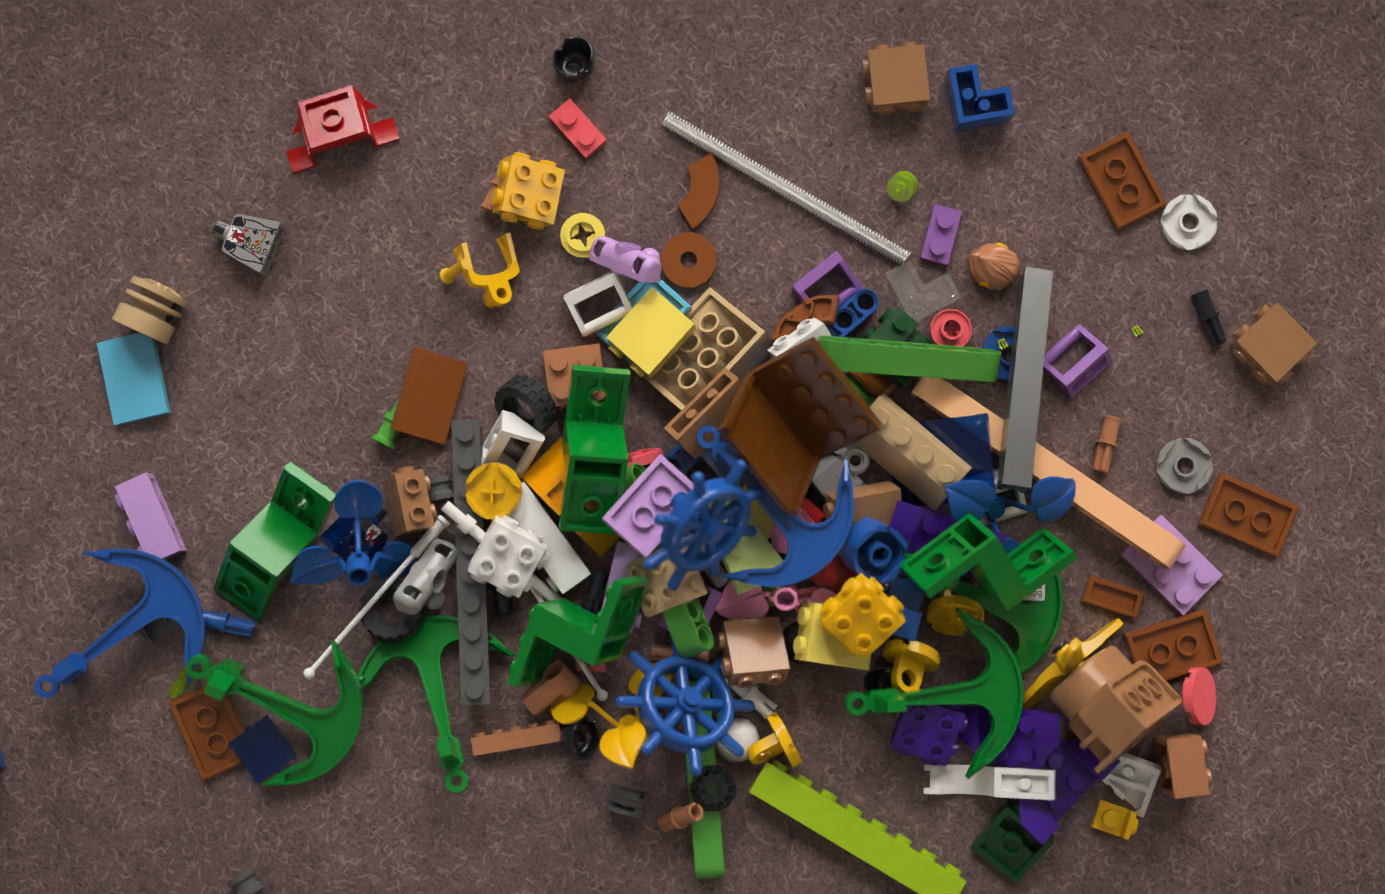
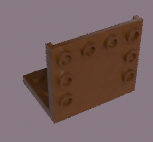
[717,337,882,517]

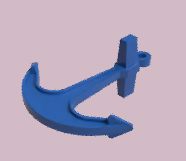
[697,425,854,587]
[34,549,206,698]

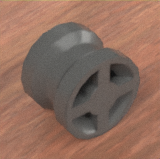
[428,475,454,503]
[227,867,264,894]

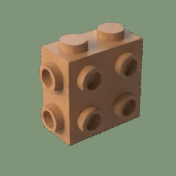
[861,42,930,115]
[1229,302,1317,385]
[383,466,437,537]
[716,615,790,688]

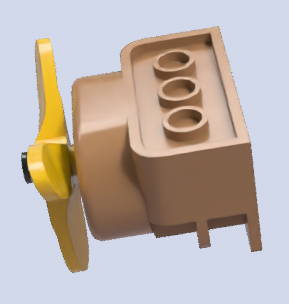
[1022,618,1183,773]

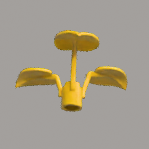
[549,663,674,769]

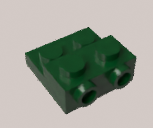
[861,306,934,389]
[971,798,1054,883]

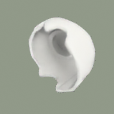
[715,718,760,762]

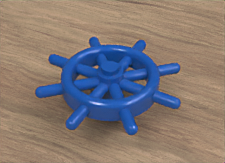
[644,460,767,591]
[615,637,755,776]

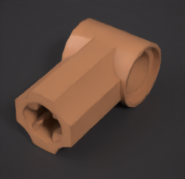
[521,660,581,715]

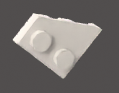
[1102,753,1162,818]

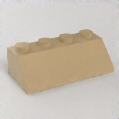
[854,394,972,511]

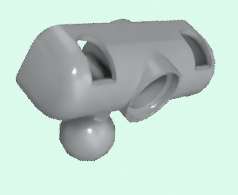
[393,538,458,615]

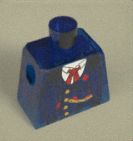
[318,508,388,563]

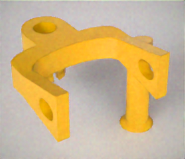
[440,232,520,308]

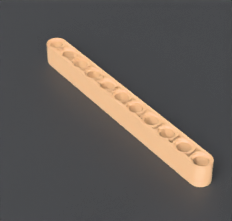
[910,377,1186,570]

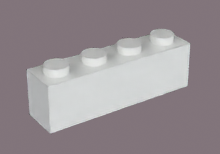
[508,482,592,594]

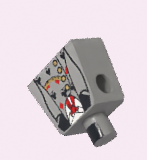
[212,214,285,276]

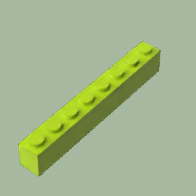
[748,759,967,894]

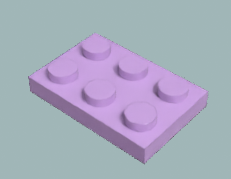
[601,454,693,559]
[1121,515,1222,615]

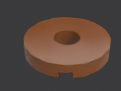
[661,232,716,288]

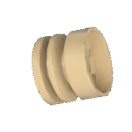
[112,276,188,345]

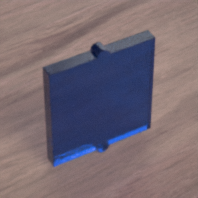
[228,715,297,784]

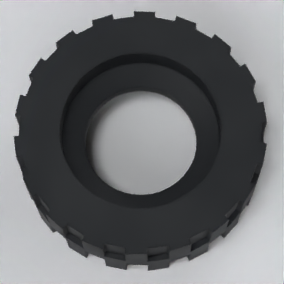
[494,375,558,434]
[359,577,425,644]

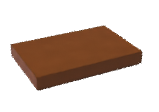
[1077,131,1167,231]
[390,347,468,445]
[1198,472,1299,558]
[1123,609,1223,681]
[169,685,256,781]

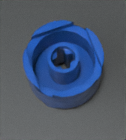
[840,517,907,583]

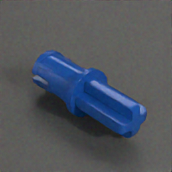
[203,610,255,637]

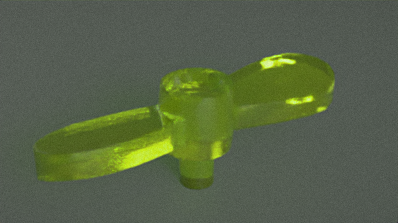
[168,652,204,698]

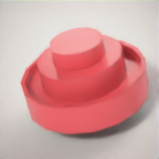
[929,309,972,347]

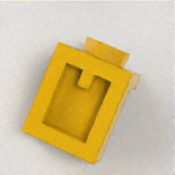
[1091,799,1139,840]

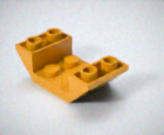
[521,437,620,556]

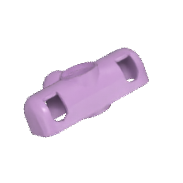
[589,236,662,283]

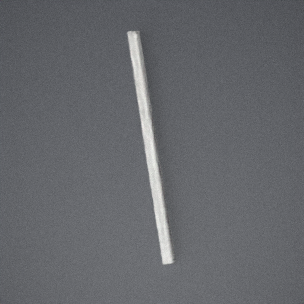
[663,111,911,266]

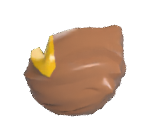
[967,243,1020,290]

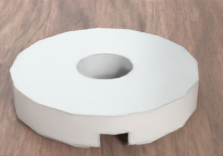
[1161,195,1217,250]

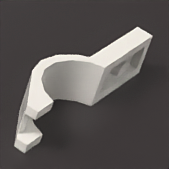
[924,764,1056,800]

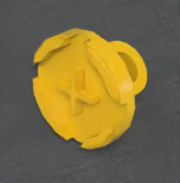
[465,462,523,520]
[926,581,984,636]
[883,639,941,693]
[746,712,802,768]

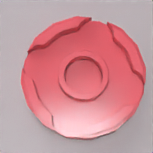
[1182,667,1216,725]

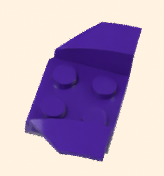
[889,500,1007,577]
[958,705,1061,769]
[1018,741,1121,845]

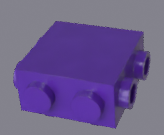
[891,686,969,766]

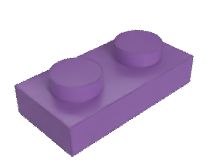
[920,204,962,266]

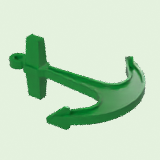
[901,531,1063,679]
[844,608,1023,779]
[357,615,514,794]
[185,641,363,787]

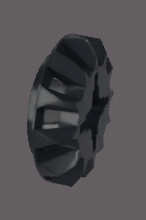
[690,765,736,812]

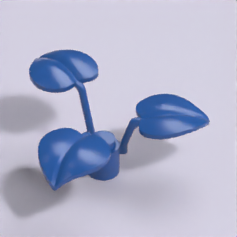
[944,476,1076,554]
[290,480,421,586]

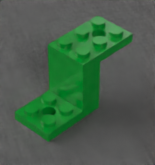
[559,365,631,535]
[213,462,336,622]
[900,513,1077,611]
[507,575,650,688]

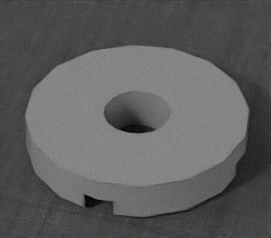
[1156,438,1213,494]

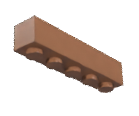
[471,720,561,756]

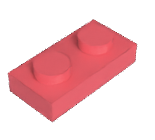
[549,98,607,159]

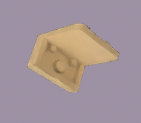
[626,546,708,617]

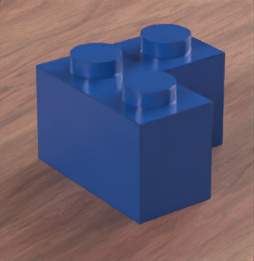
[945,64,1015,131]
[882,577,924,641]

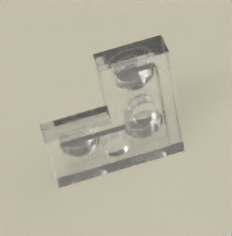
[884,261,961,321]

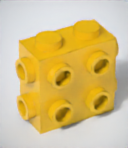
[491,152,565,230]
[819,573,906,661]

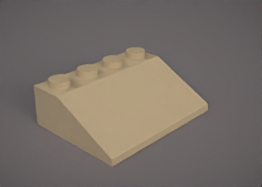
[643,287,774,412]

